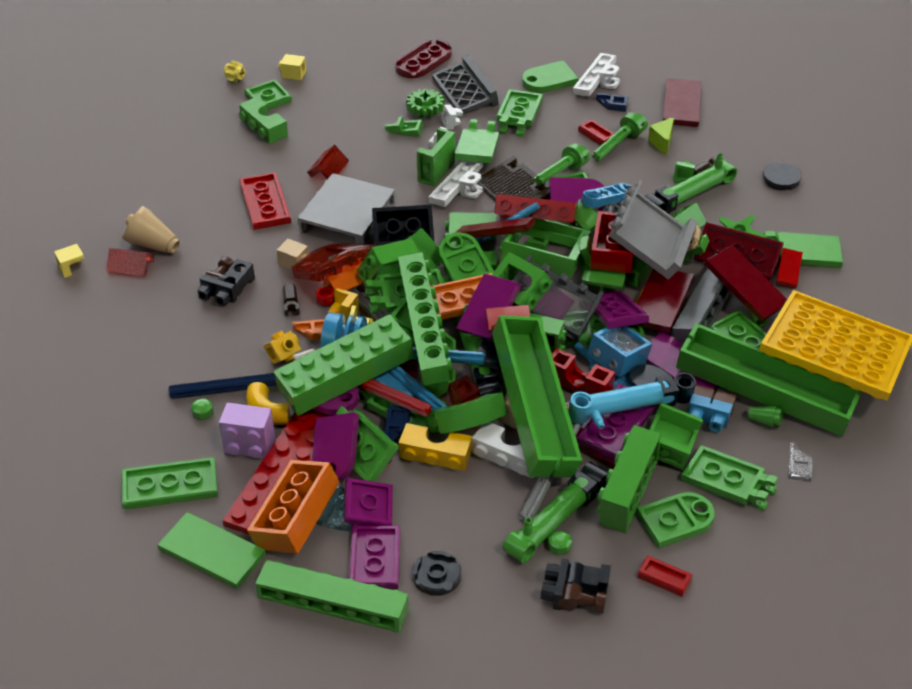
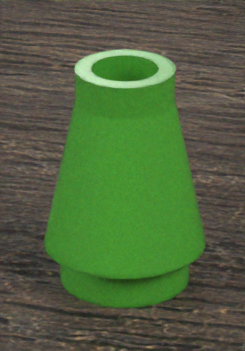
[748,406,783,428]

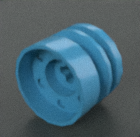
[321,312,367,348]

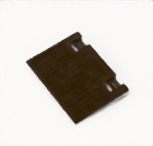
[477,156,550,200]

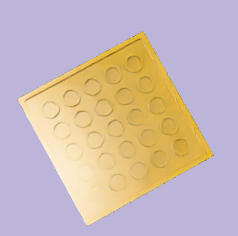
[759,290,912,401]

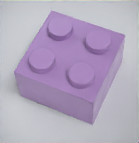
[219,402,275,459]

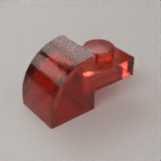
[448,375,480,406]

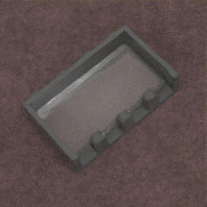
[512,254,604,342]

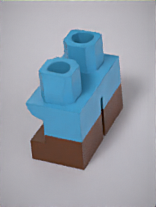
[688,385,737,433]

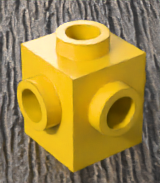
[263,330,301,364]

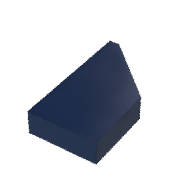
[596,93,629,112]
[384,406,411,442]

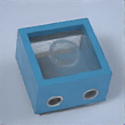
[587,326,652,377]

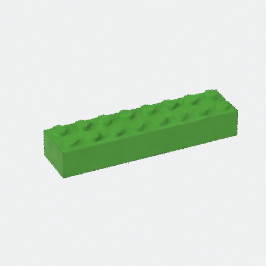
[492,315,582,477]
[676,323,862,437]

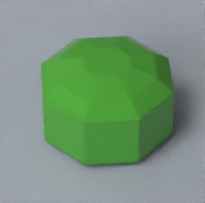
[191,398,214,420]
[548,530,572,555]

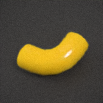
[246,382,290,426]

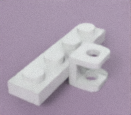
[573,53,620,97]
[428,161,483,207]

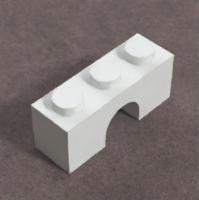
[472,422,533,479]

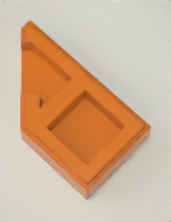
[292,319,325,340]

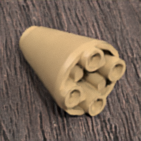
[122,206,180,254]

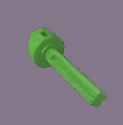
[592,113,648,161]
[533,143,590,186]

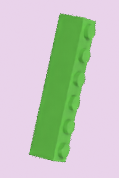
[255,560,409,633]

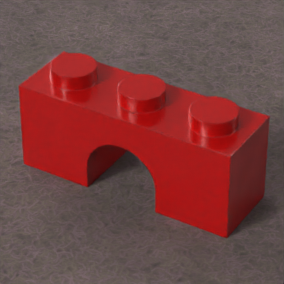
[552,348,615,394]

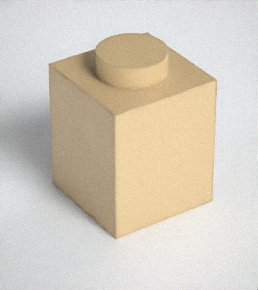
[277,239,310,272]

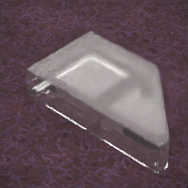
[787,442,813,482]

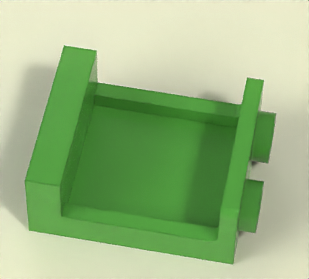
[417,128,455,187]
[650,403,703,470]

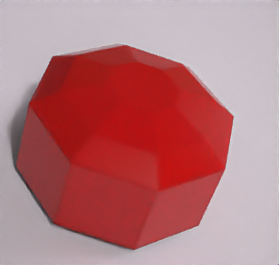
[315,286,335,306]

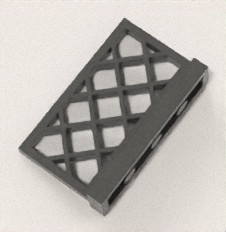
[432,55,499,114]

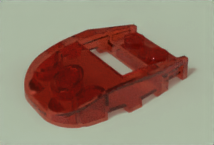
[291,242,376,282]

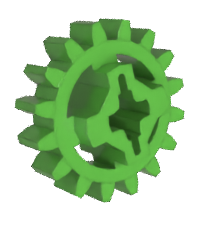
[406,88,445,118]

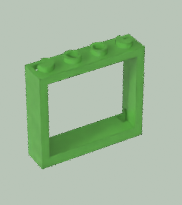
[499,219,591,279]

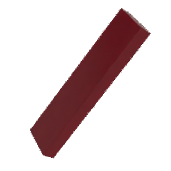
[455,217,535,238]

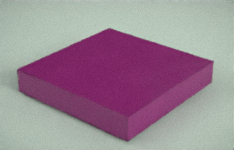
[344,478,393,526]

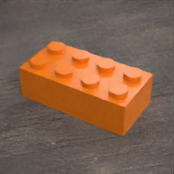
[247,460,340,554]

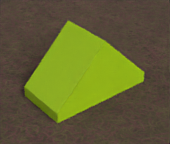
[648,118,674,154]

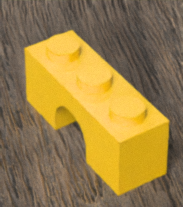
[399,423,472,471]

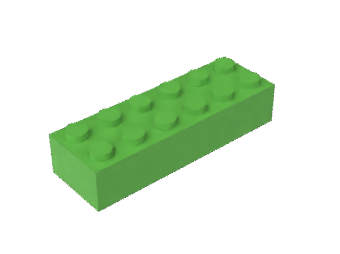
[273,314,414,416]

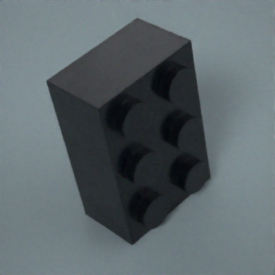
[372,204,435,247]

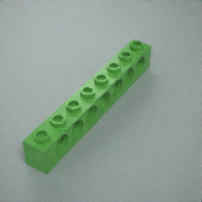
[398,252,453,386]

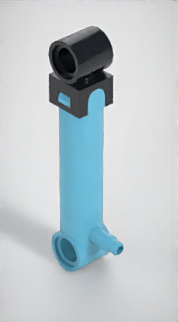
[568,372,696,429]

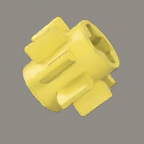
[224,60,245,83]

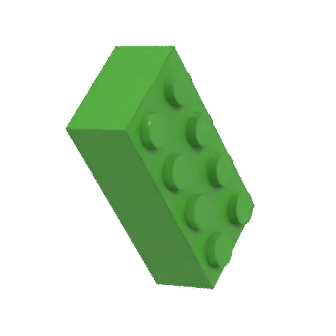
[597,425,661,533]

